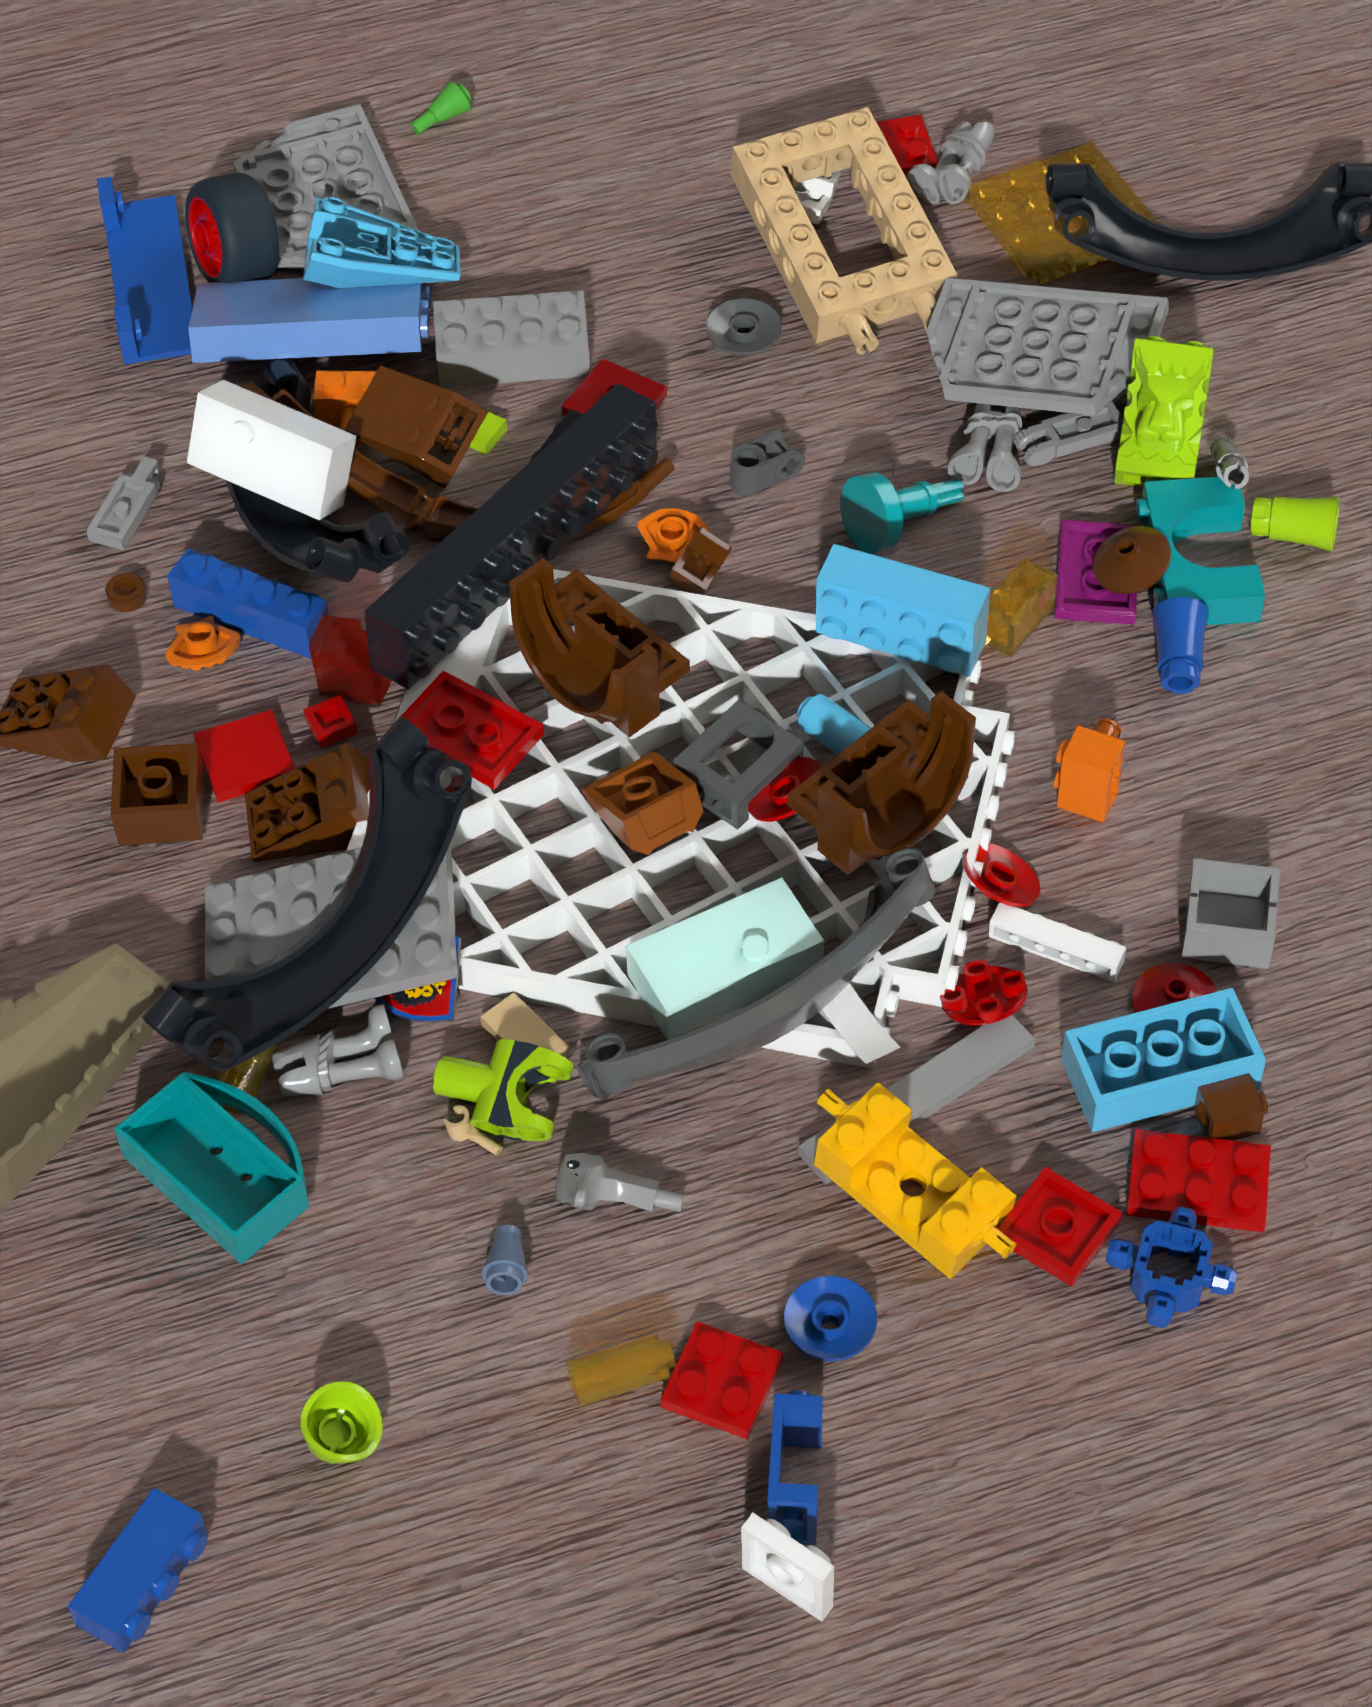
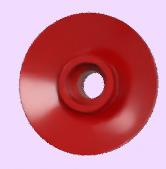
[749,757,822,822]
[963,843,1041,907]
[1131,963,1218,1013]

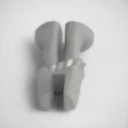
[906,121,995,205]
[948,403,1022,492]
[272,1004,404,1097]

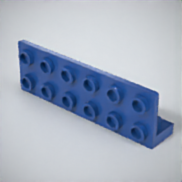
[97,177,193,365]

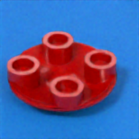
[940,959,1028,1025]

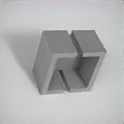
[1182,858,1281,969]

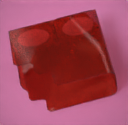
[309,615,392,706]

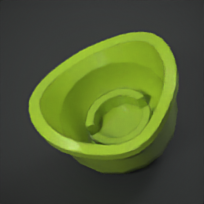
[300,1381,383,1464]

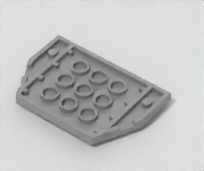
[233,104,419,270]
[926,278,1169,415]

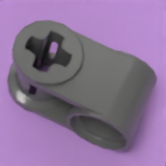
[730,429,805,496]

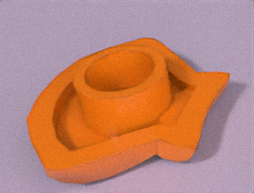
[637,508,710,564]
[165,616,241,671]

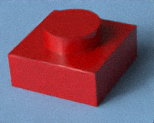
[303,695,358,748]

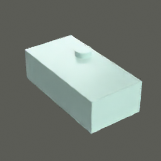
[626,878,824,1040]

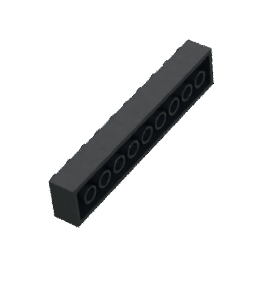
[364,383,658,690]

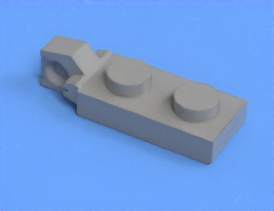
[86,456,161,551]

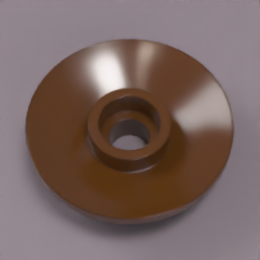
[1093,526,1172,594]

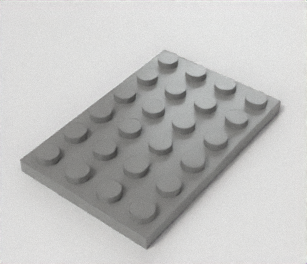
[205,842,458,1009]

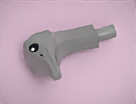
[555,1153,684,1212]

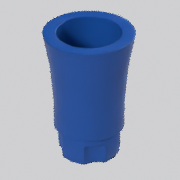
[1152,597,1209,694]

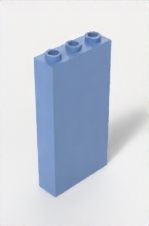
[188,278,431,363]

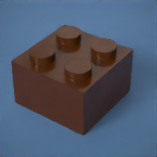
[111,743,205,845]

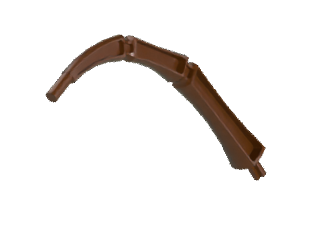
[240,382,675,543]

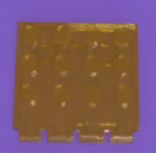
[965,142,1157,284]

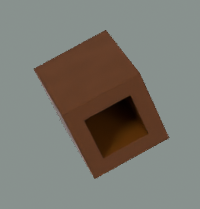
[1194,1073,1268,1141]

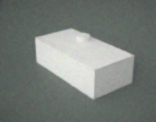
[187,380,356,520]

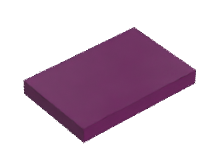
[1054,520,1140,625]

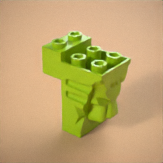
[1114,336,1214,487]

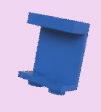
[767,1390,823,1545]

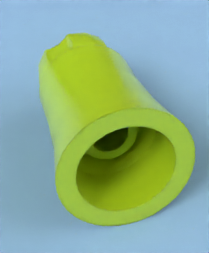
[1251,496,1340,552]

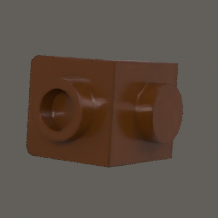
[667,527,732,595]

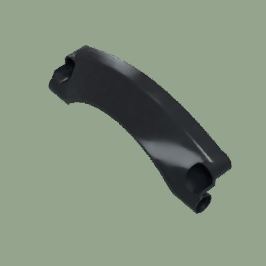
[1046,163,1372,281]
[225,358,410,583]
[141,717,472,1071]

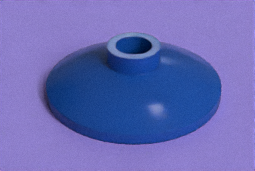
[784,1276,877,1362]

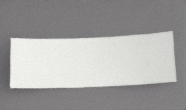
[822,983,901,1064]

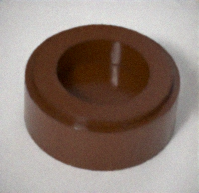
[105,573,147,612]

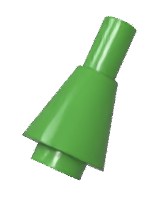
[410,81,472,135]

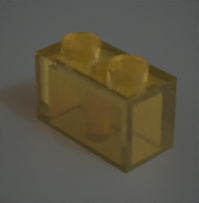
[985,558,1058,657]

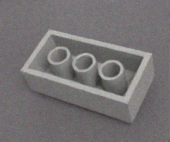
[433,290,590,387]

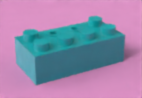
[114,1072,309,1265]

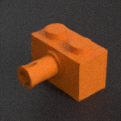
[313,371,377,449]
[1053,718,1126,823]

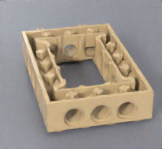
[731,107,958,355]

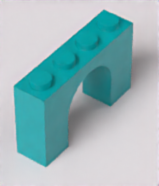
[1136,477,1265,625]

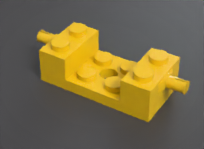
[814,1082,1017,1280]

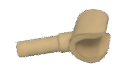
[443,1105,503,1156]

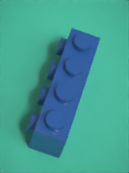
[167,548,331,659]

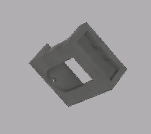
[673,700,803,830]

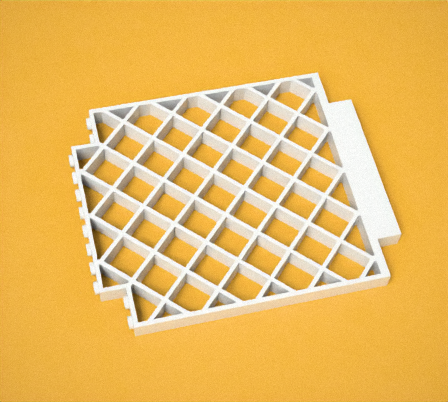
[346,569,1015,1069]

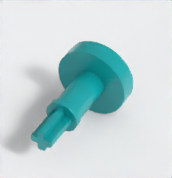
[840,472,965,554]

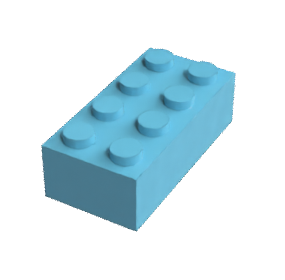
[816,544,990,677]
[1061,988,1266,1133]

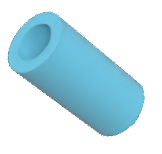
[797,694,871,755]

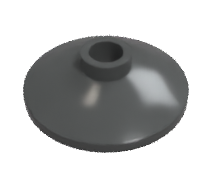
[706,298,782,355]

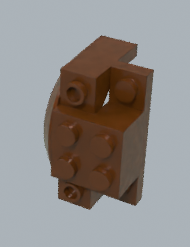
[509,558,690,738]
[787,691,976,875]

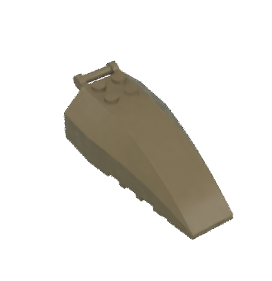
[0,943,170,1210]

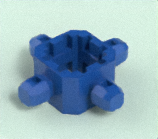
[1106,1206,1238,1328]

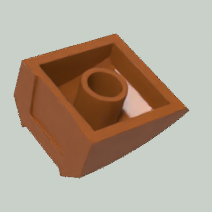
[581,751,703,855]

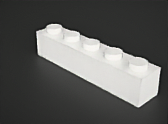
[989,903,1126,983]

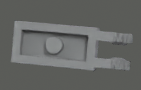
[1013,401,1124,467]

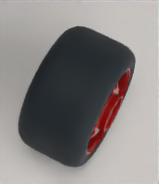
[185,173,279,283]

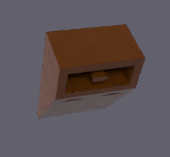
[344,365,489,489]
[0,664,136,763]
[245,742,370,862]

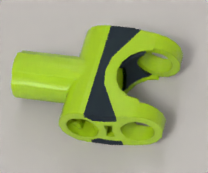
[433,1039,574,1141]

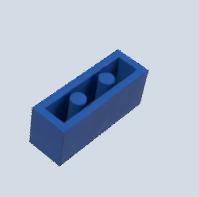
[68,1488,208,1653]

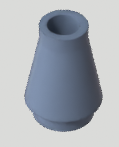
[482,1225,528,1295]

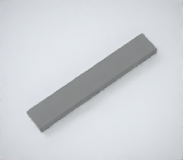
[798,1015,1035,1185]

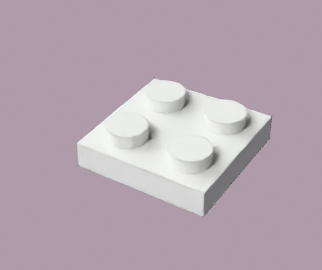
[741,1513,834,1622]

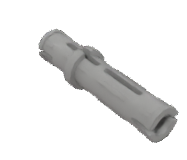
[1210,437,1249,489]

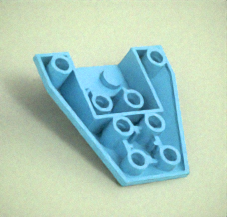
[303,197,461,288]

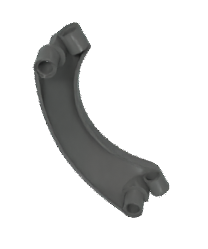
[576,848,935,1101]

